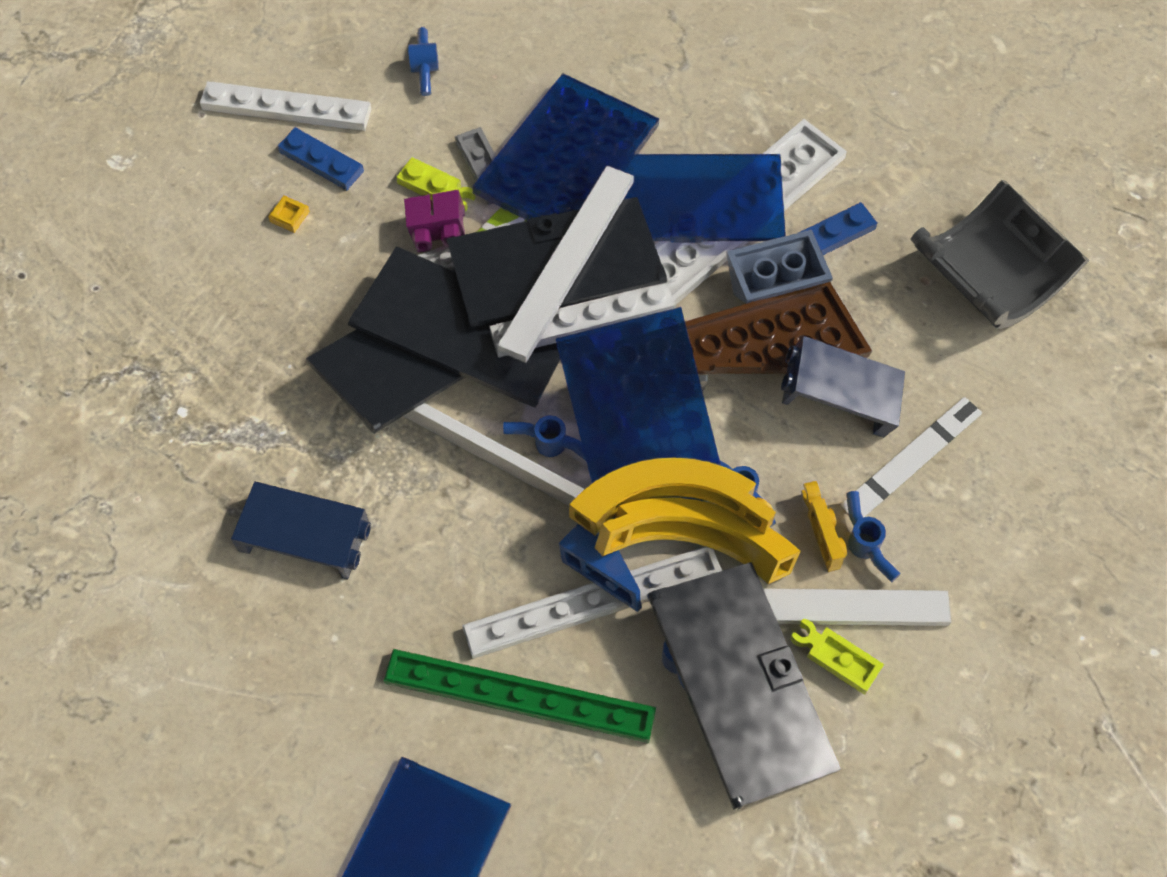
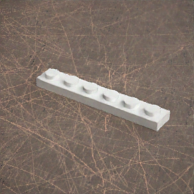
[200,81,371,131]
[489,283,676,357]

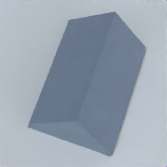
[726,229,833,303]

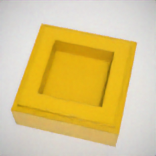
[268,195,310,233]

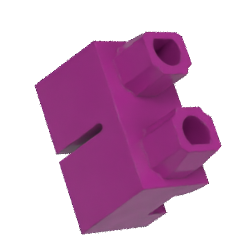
[404,190,465,253]

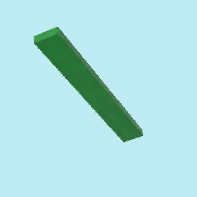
[384,649,657,743]

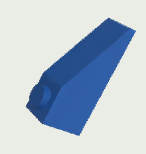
[559,524,642,612]

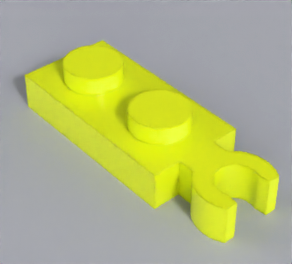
[396,157,476,212]
[790,619,884,695]

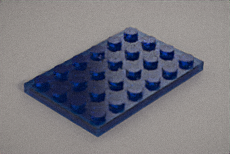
[472,73,660,221]
[555,307,721,519]

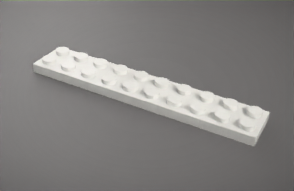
[606,119,847,331]

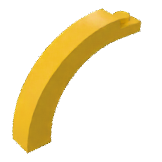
[569,458,776,536]
[595,497,801,584]

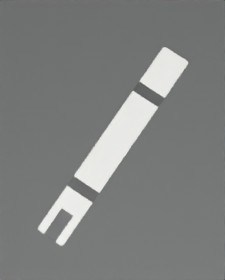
[841,397,982,517]

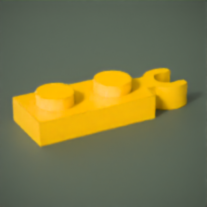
[801,481,847,572]

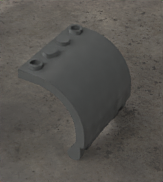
[911,180,1090,329]

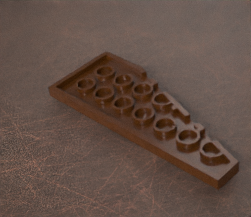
[613,282,872,374]

